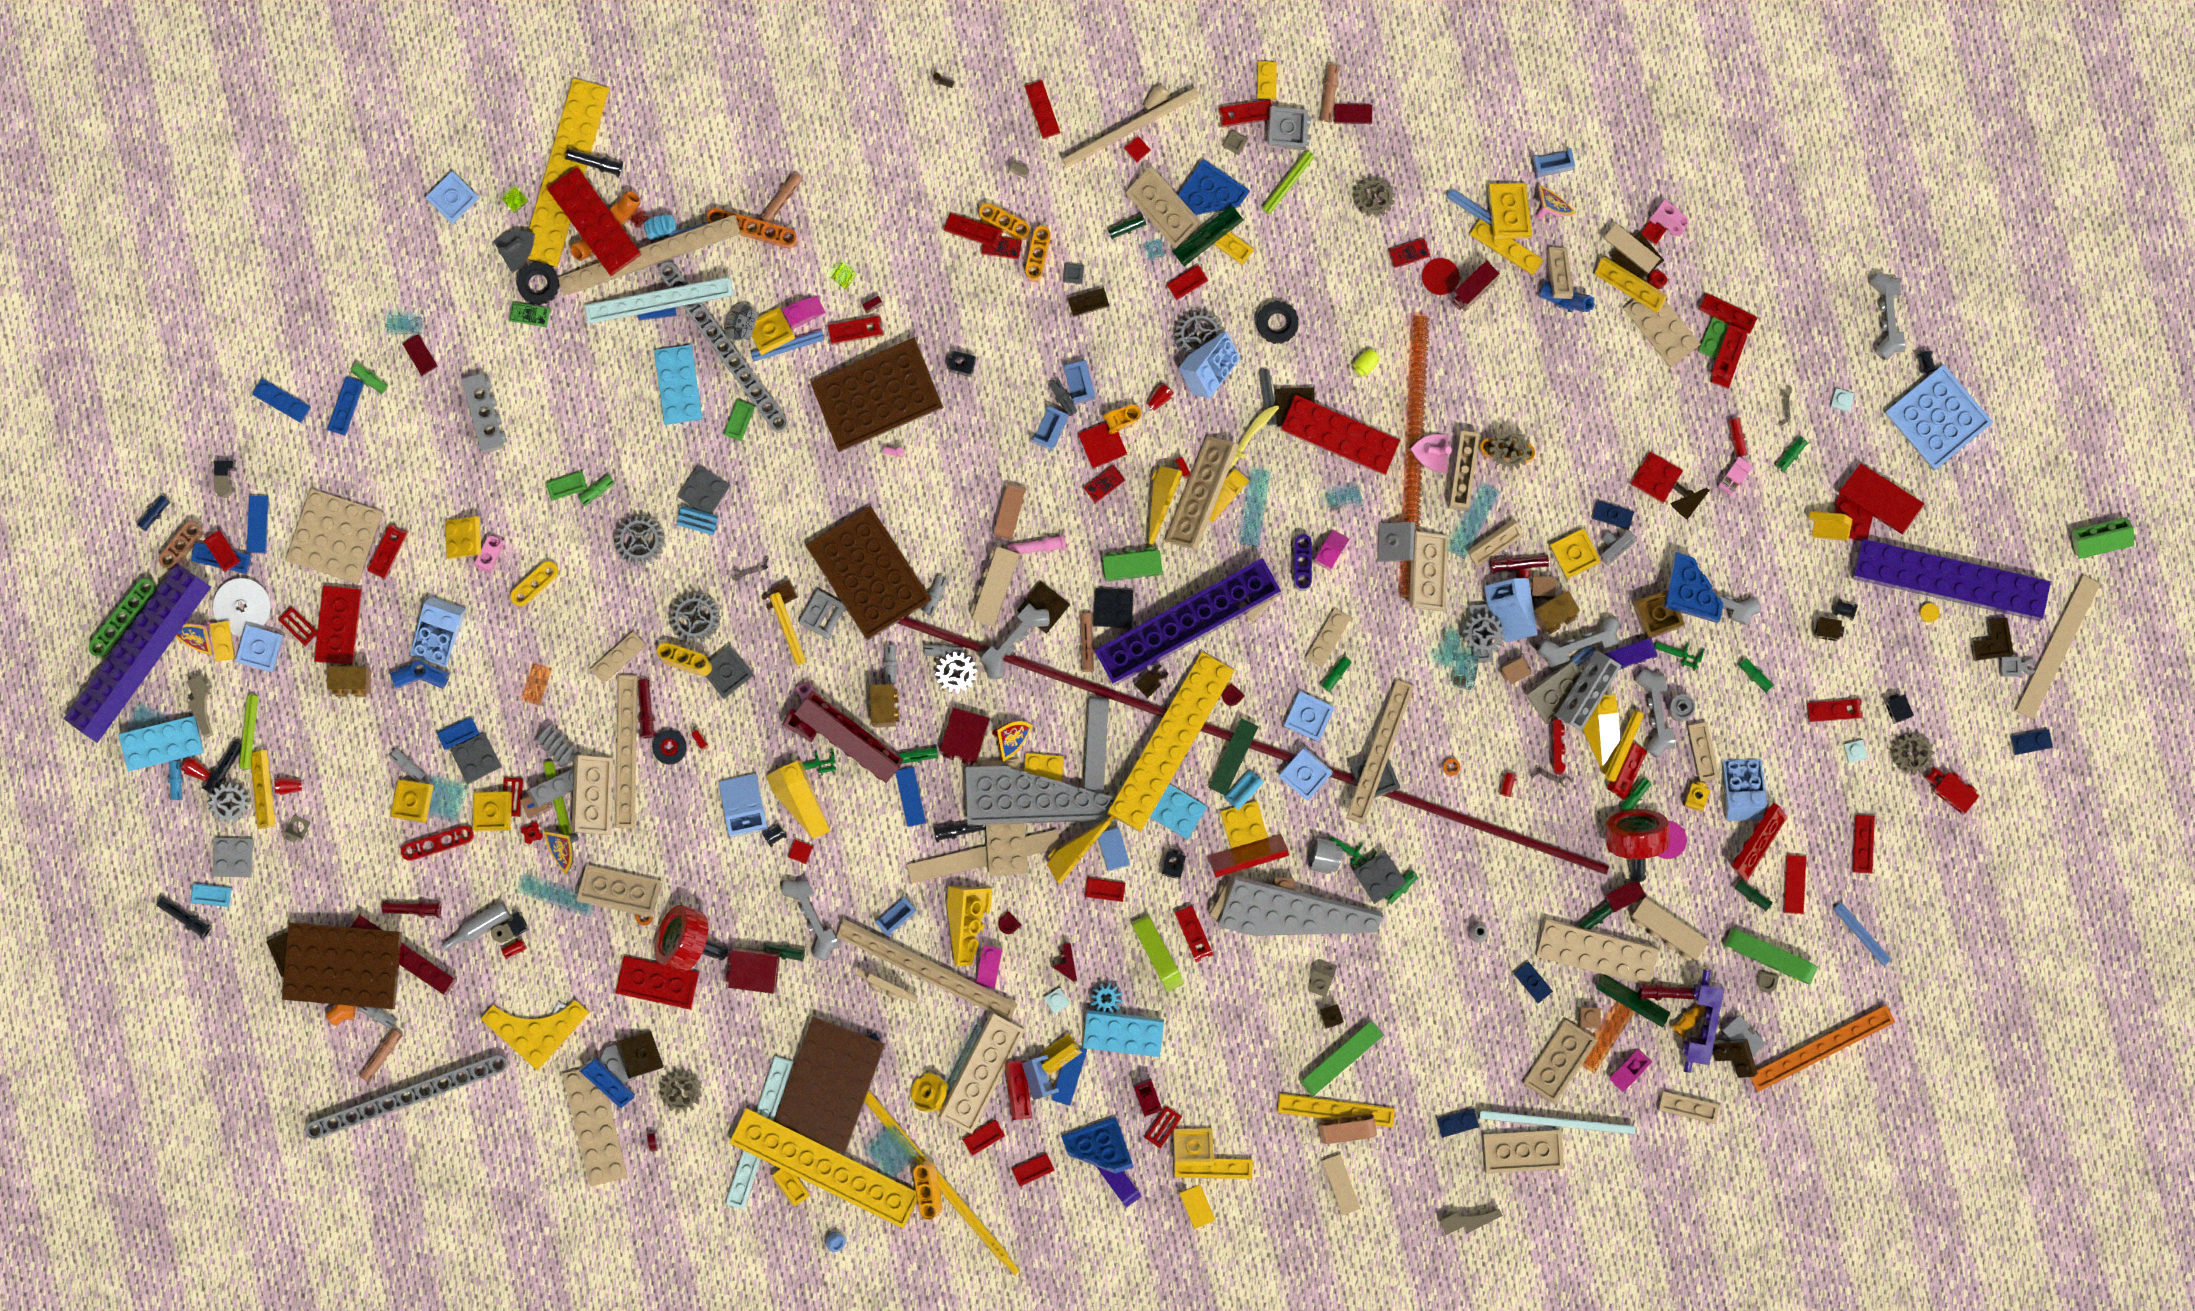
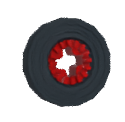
[652,730,687,765]

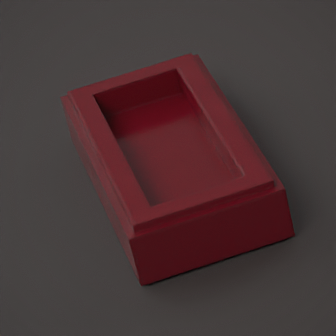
[1334,104,1372,124]
[402,334,438,376]

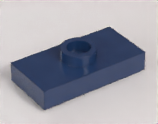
[1592,500,1634,531]
[1514,962,1553,1004]

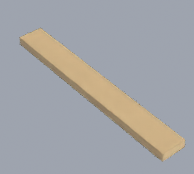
[1063,87,1199,169]
[2015,575,2100,720]
[615,675,638,828]
[1346,679,1414,825]
[907,829,1061,884]

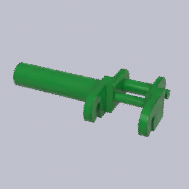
[1655,642,1705,671]
[803,749,836,776]
[1329,836,1377,867]

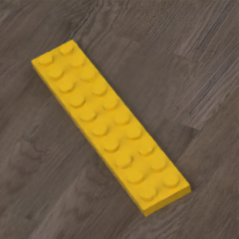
[527,78,610,268]
[1107,652,1235,833]
[729,1108,918,1229]

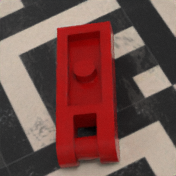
[1218,100,1272,128]
[828,316,884,345]
[1711,325,1748,381]
[367,523,409,579]
[1807,699,1863,722]
[1552,719,1566,775]
[1607,743,1647,799]
[1174,905,1213,963]

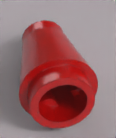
[1146,383,1174,411]
[181,757,210,782]
[274,777,302,796]

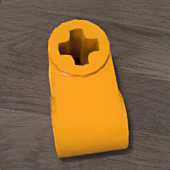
[1102,405,1141,434]

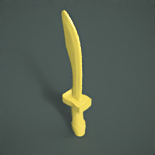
[1226,406,1279,477]

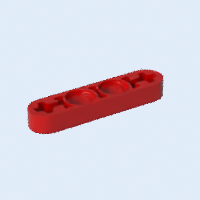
[401,826,474,861]

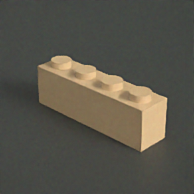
[1449,430,1480,512]
[971,546,1020,626]
[1630,898,1709,962]

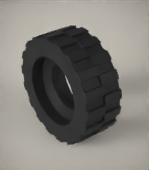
[516,262,560,305]
[1257,301,1299,344]

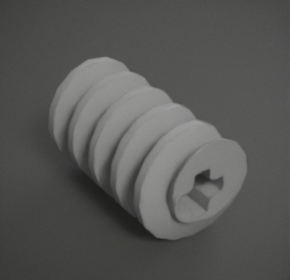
[537,724,579,767]

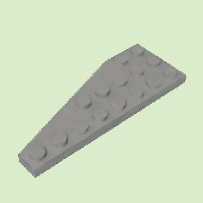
[966,766,1117,825]
[1218,876,1383,936]

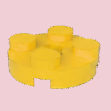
[911,1073,948,1113]

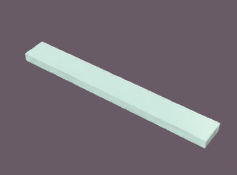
[585,277,735,324]
[725,1056,793,1210]
[1479,1111,1636,1134]

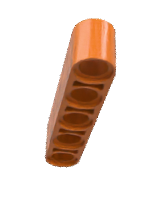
[707,208,798,249]

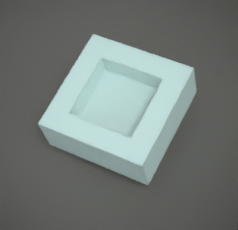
[1831,388,1855,412]
[1844,740,1868,763]
[1044,988,1070,1014]

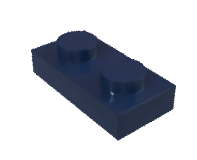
[2011,729,2053,755]
[1437,1109,1479,1138]

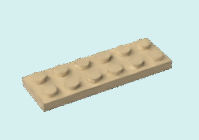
[1165,436,1239,551]
[982,759,1028,876]
[1536,919,1659,985]
[938,1013,1025,1134]
[562,1069,628,1187]

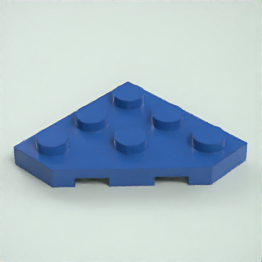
[1178,159,1250,215]
[1664,552,1723,623]
[1061,1117,1134,1174]

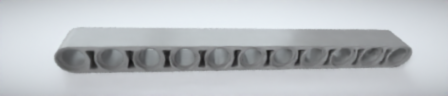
[659,262,788,433]
[305,1055,509,1140]

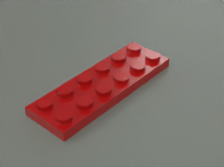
[546,167,642,277]
[1280,395,1400,475]

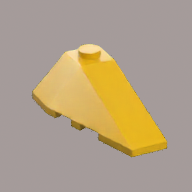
[1583,694,1620,775]
[766,761,831,839]
[1047,816,1114,884]
[947,885,992,966]

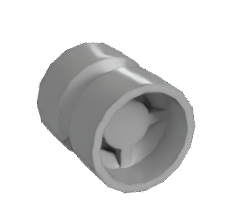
[1668,694,1695,722]

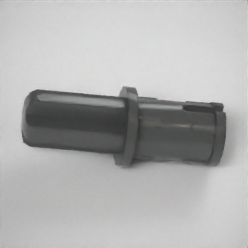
[1049,379,1077,416]

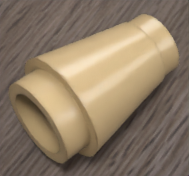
[1143,84,1170,111]

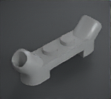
[1870,272,1905,360]
[1713,590,1761,625]
[979,603,1050,679]
[1537,617,1620,667]
[1636,669,1675,758]
[781,877,840,961]

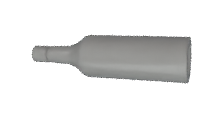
[442,901,510,951]

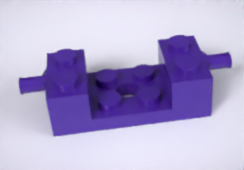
[1681,969,1724,1073]

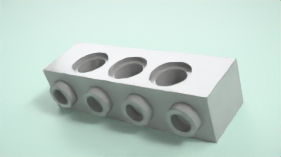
[461,373,507,454]
[1556,650,1622,731]

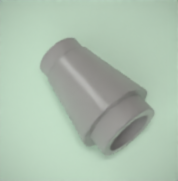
[1469,924,1489,943]

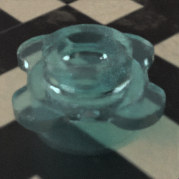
[1144,239,1165,260]

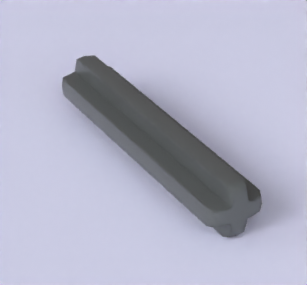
[1259,369,1277,426]

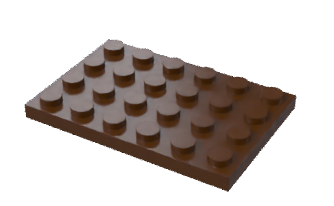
[810,337,944,453]
[805,506,932,641]
[282,922,402,1010]
[774,1017,886,1153]

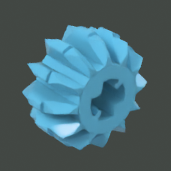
[644,215,676,240]
[1090,982,1123,1013]

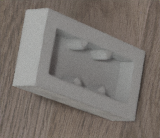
[1601,530,1636,566]

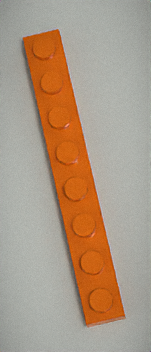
[1749,1005,1895,1092]

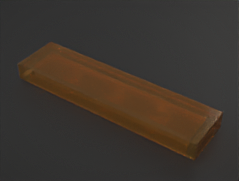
[1582,1002,1635,1074]

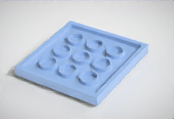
[1885,364,1993,471]

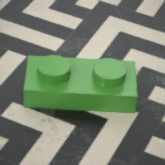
[1698,317,1729,359]

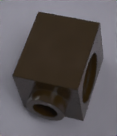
[1814,617,1844,642]
[1319,1004,1344,1029]

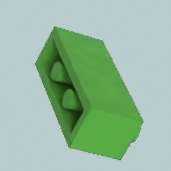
[2072,517,2135,559]
[1103,548,1163,582]

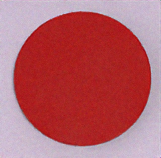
[1422,258,1460,295]

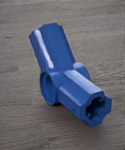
[1539,281,1595,312]
[390,661,450,689]

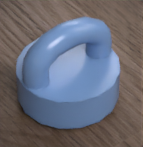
[825,1231,846,1252]

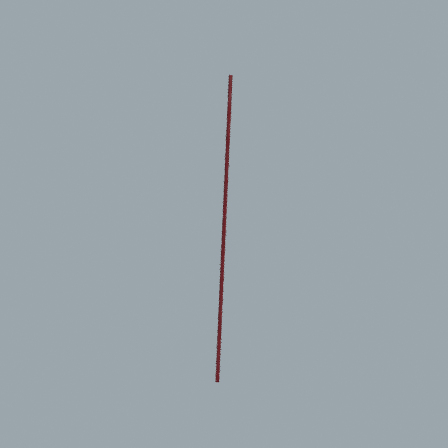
[897,617,1609,875]

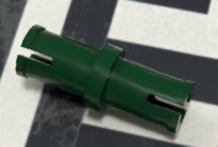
[1107,214,1147,240]
[1734,879,1773,912]
[1578,902,1613,930]
[765,943,805,962]

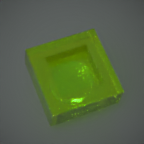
[502,186,529,214]
[831,263,857,290]

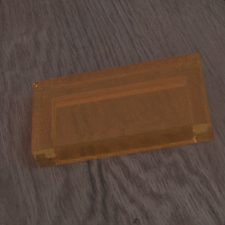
[522,664,552,706]

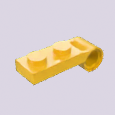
[1209,468,1250,523]

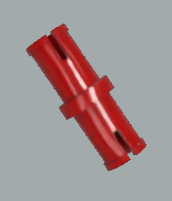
[1728,418,1748,458]

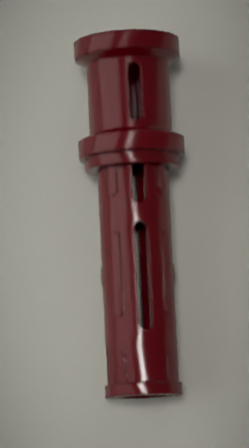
[1490,555,1549,574]
[637,679,656,739]
[382,900,442,919]
[1638,982,1695,1001]

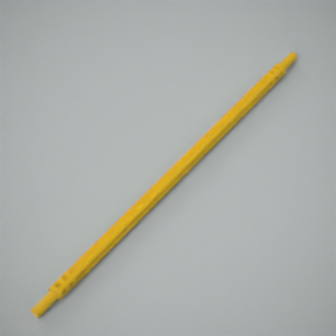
[865,1091,1020,1276]

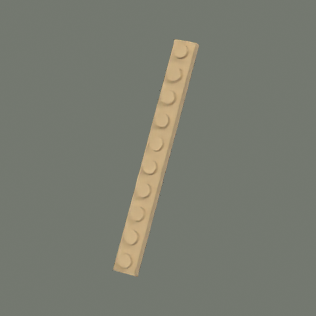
[558,215,741,296]
[836,919,1018,1022]

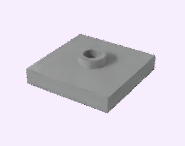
[1378,522,1415,562]

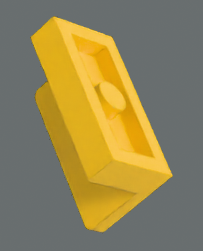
[1809,511,1852,541]
[1039,1034,1082,1074]
[1179,1185,1215,1230]

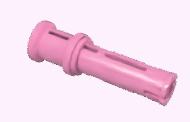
[1007,533,1066,554]

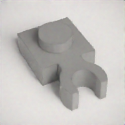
[2001,657,2035,677]

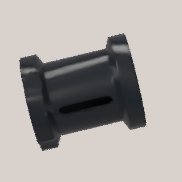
[1916,351,1938,374]
[1834,599,1858,621]
[762,823,787,847]

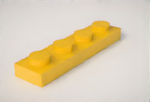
[1470,219,1544,276]
[1595,257,1668,313]
[251,750,275,829]
[1175,1159,1253,1179]

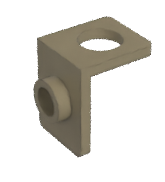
[281,815,310,843]
[1308,959,1337,997]

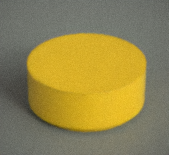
[1920,603,1940,623]

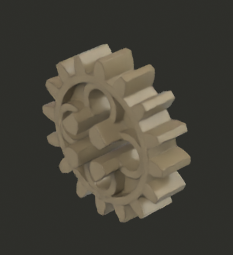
[1354,176,1395,218]
[1489,429,1532,471]
[1892,733,1935,775]
[660,1071,702,1114]

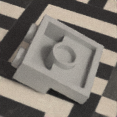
[1268,107,1311,150]

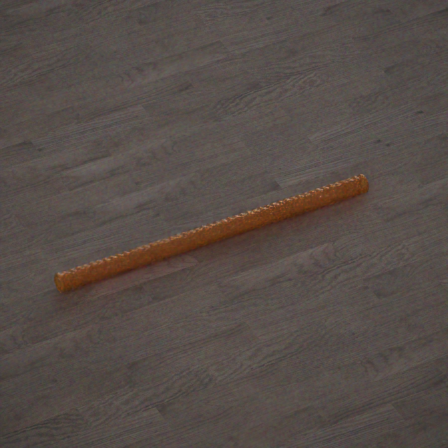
[1400,316,1430,599]

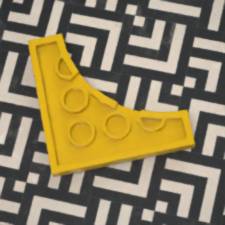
[481,1000,590,1071]

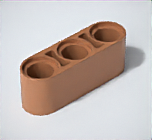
[994,483,1026,540]
[159,521,203,570]
[1318,1114,1377,1144]

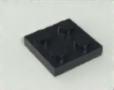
[1093,588,1134,629]

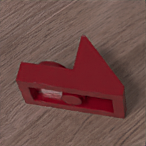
[782,708,817,742]
[1605,881,1647,913]
[1051,943,1077,982]
[1133,1078,1162,1117]

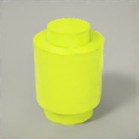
[1352,349,1380,377]

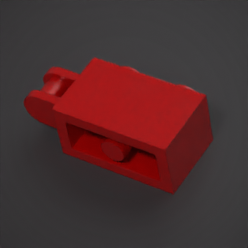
[1924,767,1980,815]

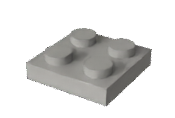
[212,838,254,878]

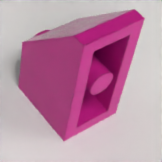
[782,296,826,330]
[1314,530,1349,572]
[976,945,1003,988]
[1609,1048,1652,1092]

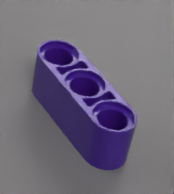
[1294,534,1312,591]
[1604,638,1658,670]
[1096,1166,1142,1208]

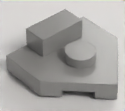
[599,1045,636,1083]

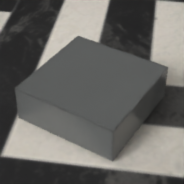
[1063,263,1084,284]

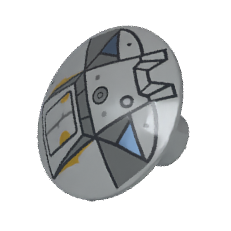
[724,304,758,341]

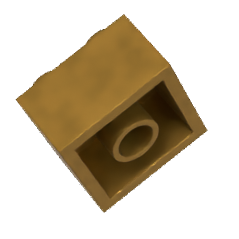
[1633,590,1685,639]
[1534,591,1580,634]
[327,666,372,697]
[870,684,900,728]

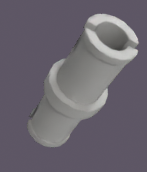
[922,576,947,616]
[924,644,963,659]
[883,645,898,685]
[389,748,426,782]
[358,1007,398,1030]

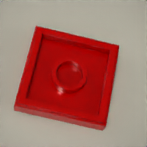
[1078,422,1128,469]

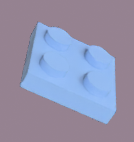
[425,171,480,225]
[235,625,284,672]
[1284,691,1335,743]
[1278,747,1333,801]

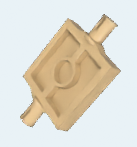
[855,968,918,1003]

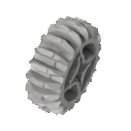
[1174,310,1225,357]
[614,515,666,566]
[669,592,721,644]

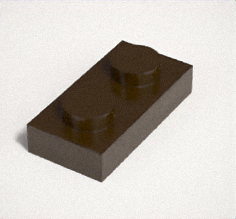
[1068,288,1110,318]

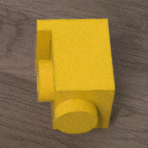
[1684,781,1710,813]

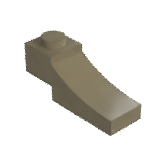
[186,675,214,738]
[1439,1209,1503,1235]

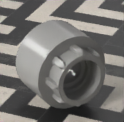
[1308,837,1342,874]

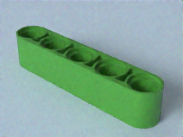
[89,579,157,658]
[1723,928,1818,985]
[1300,1020,1384,1097]

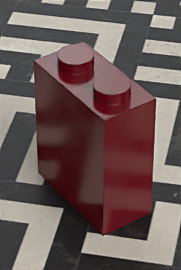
[1452,260,1500,311]
[940,707,990,766]
[726,946,780,994]

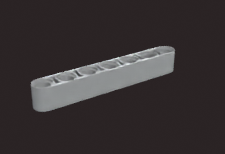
[1082,697,1109,829]

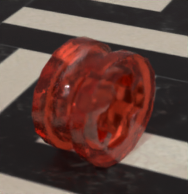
[630,210,649,228]

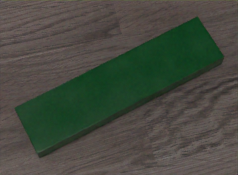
[1172,205,1244,267]
[1209,718,1259,796]
[1596,974,1670,1028]

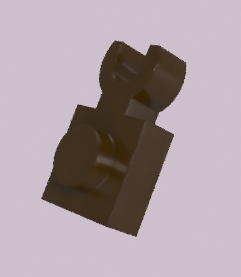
[1134,665,1169,699]

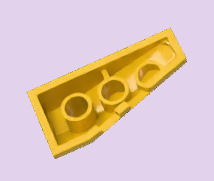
[1149,466,1182,547]

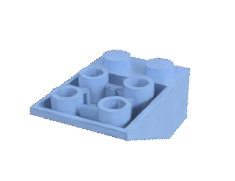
[1179,331,1241,398]
[1485,578,1537,642]
[410,596,466,667]
[1723,759,1767,821]
[719,773,769,838]

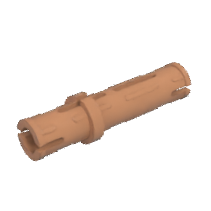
[1320,64,1339,123]
[760,172,803,223]
[1080,613,1095,672]
[359,1028,403,1083]

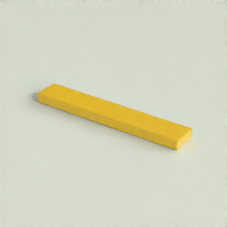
[1277,1094,1395,1128]

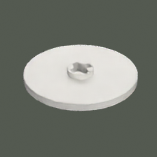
[213,578,271,636]

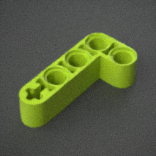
[1131,914,1184,993]

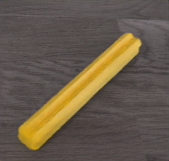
[770,592,806,665]
[1605,711,1644,782]

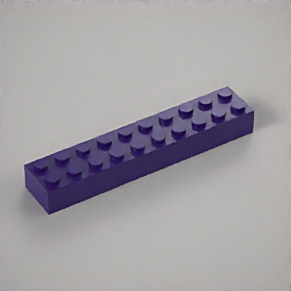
[1852,539,2051,621]
[1094,558,1282,686]
[63,563,211,743]

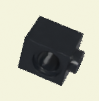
[946,351,976,378]
[1885,693,1914,724]
[1162,849,1186,880]

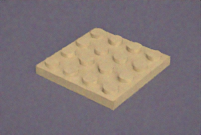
[286,488,383,584]

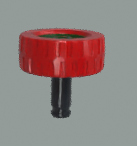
[1605,809,1670,882]
[654,905,728,972]

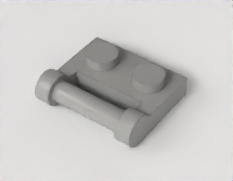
[799,590,846,640]

